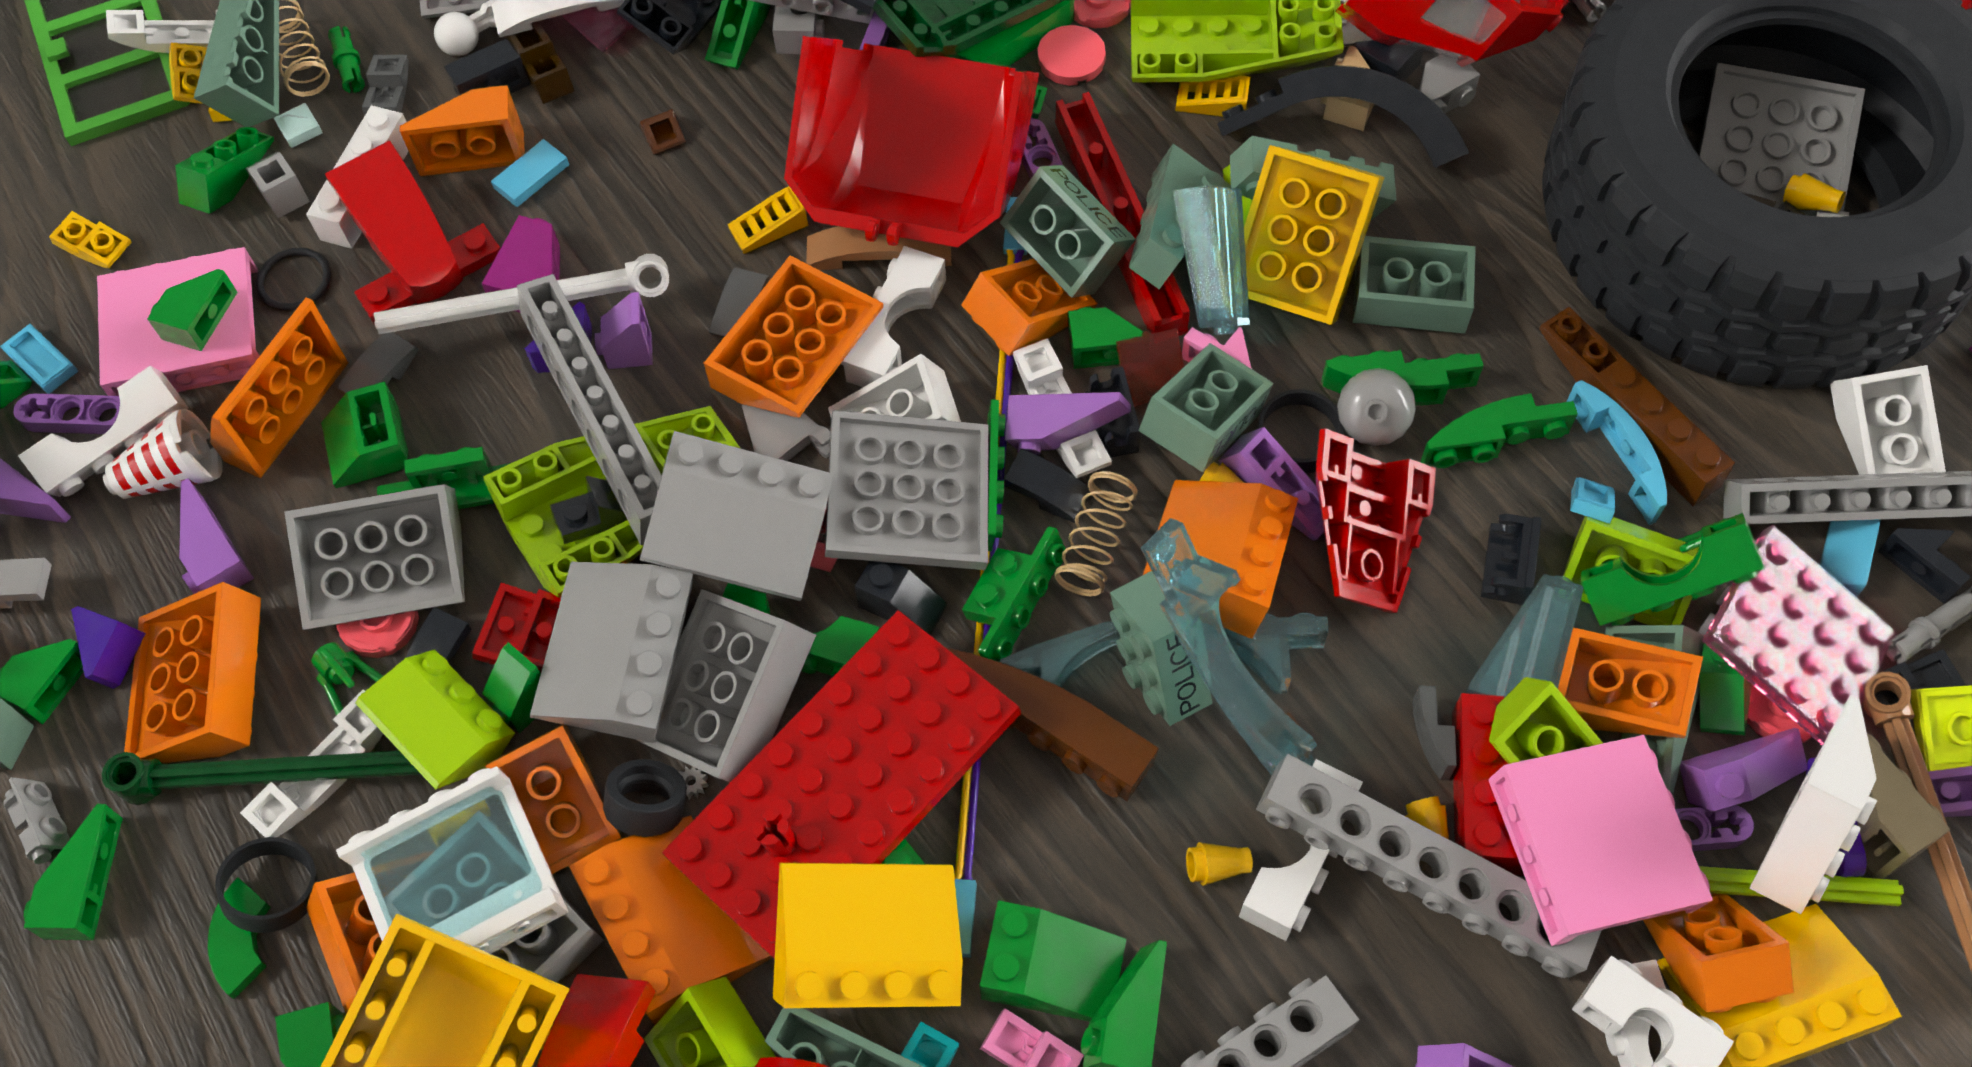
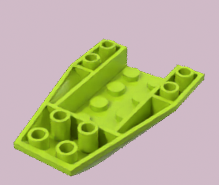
[1131,0,1344,82]
[483,406,741,598]

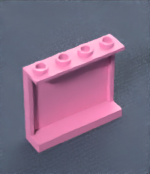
[97,247,260,396]
[1488,735,1713,946]

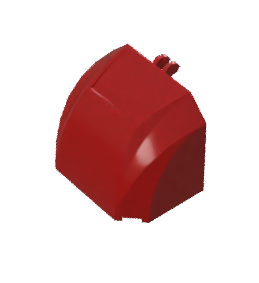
[784,36,1039,248]

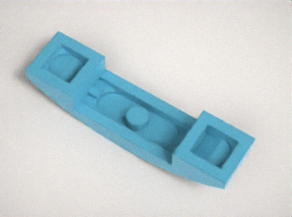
[1566,380,1667,525]

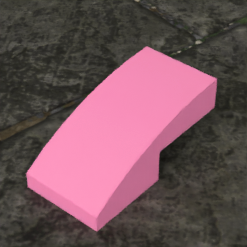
[980,1008,1084,1067]

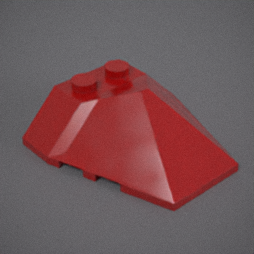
[1316,428,1436,613]

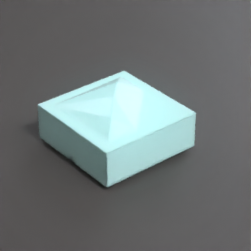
[274,103,323,148]

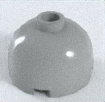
[1337,368,1416,446]

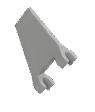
[742,405,830,461]

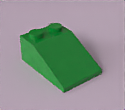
[980,900,1126,1022]

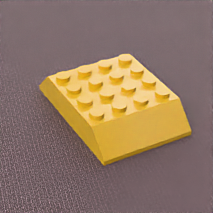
[321,913,569,1067]

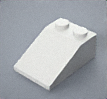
[828,354,961,422]
[1830,365,1946,475]

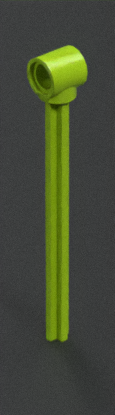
[1699,866,1904,906]

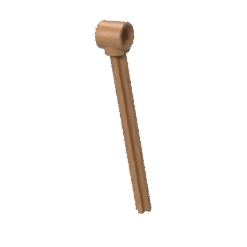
[1863,672,1972,973]

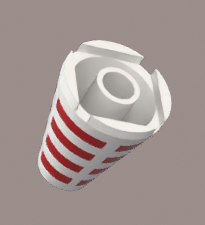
[103,409,222,499]

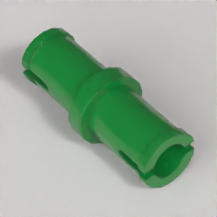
[328,26,365,93]

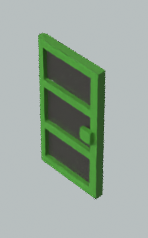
[24,0,190,146]

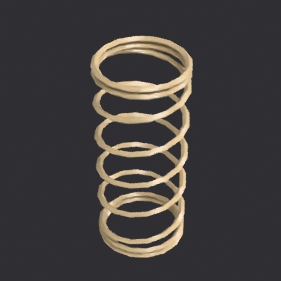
[279,0,330,97]
[1055,471,1138,597]

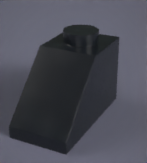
[855,561,947,636]

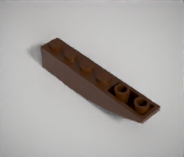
[1539,307,1735,507]
[945,647,1159,801]

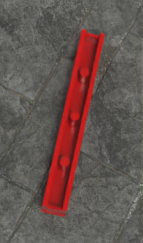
[1055,92,1190,344]

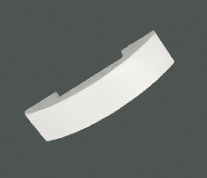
[491,0,625,37]
[106,10,217,53]
[1013,338,1112,479]
[240,690,383,838]

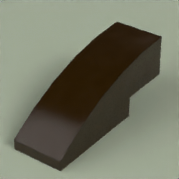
[506,21,575,104]

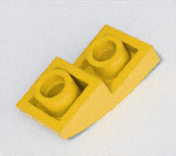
[169,42,207,104]
[49,211,132,269]

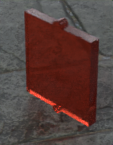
[1116,328,1184,406]

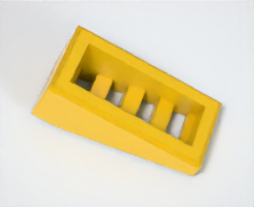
[1175,76,1251,117]
[728,186,808,254]

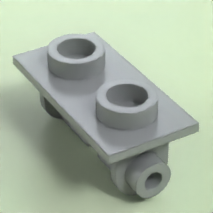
[3,777,70,864]

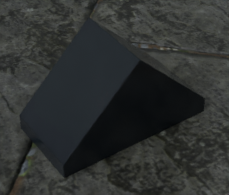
[1354,39,1425,81]

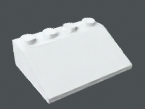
[1749,694,1877,914]

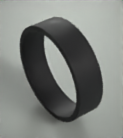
[1257,389,1344,474]
[215,837,318,933]

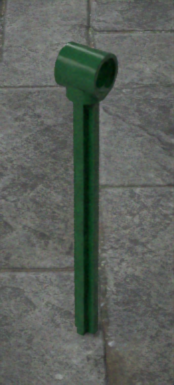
[102,751,421,805]

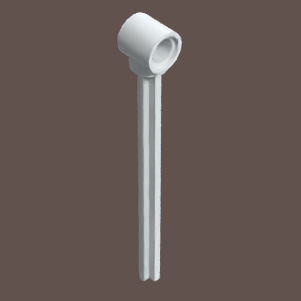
[374,254,669,334]

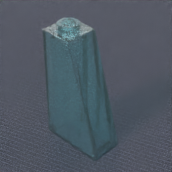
[1173,186,1250,335]
[1465,574,1584,698]

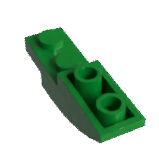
[1321,350,1483,406]
[1420,393,1578,468]

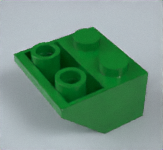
[321,381,410,489]

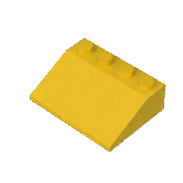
[1224,145,1385,325]
[773,863,963,1008]
[1657,904,1902,1067]

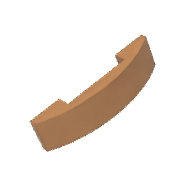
[806,226,952,270]

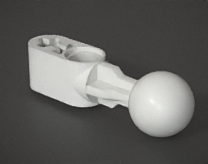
[434,0,496,56]

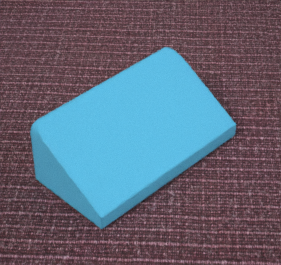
[1815,519,1881,598]

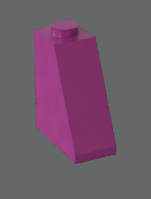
[482,215,560,313]

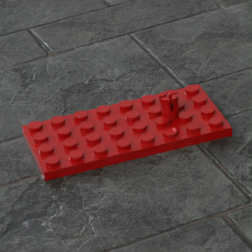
[662,610,1021,960]

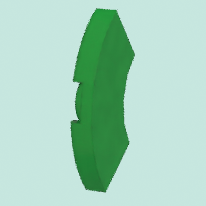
[208,877,271,999]

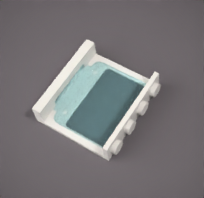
[336,766,568,954]

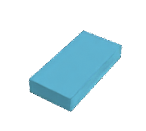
[491,139,569,207]
[0,324,78,394]
[1570,477,1615,524]

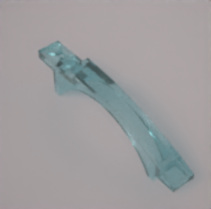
[1141,518,1317,776]
[1000,613,1329,694]

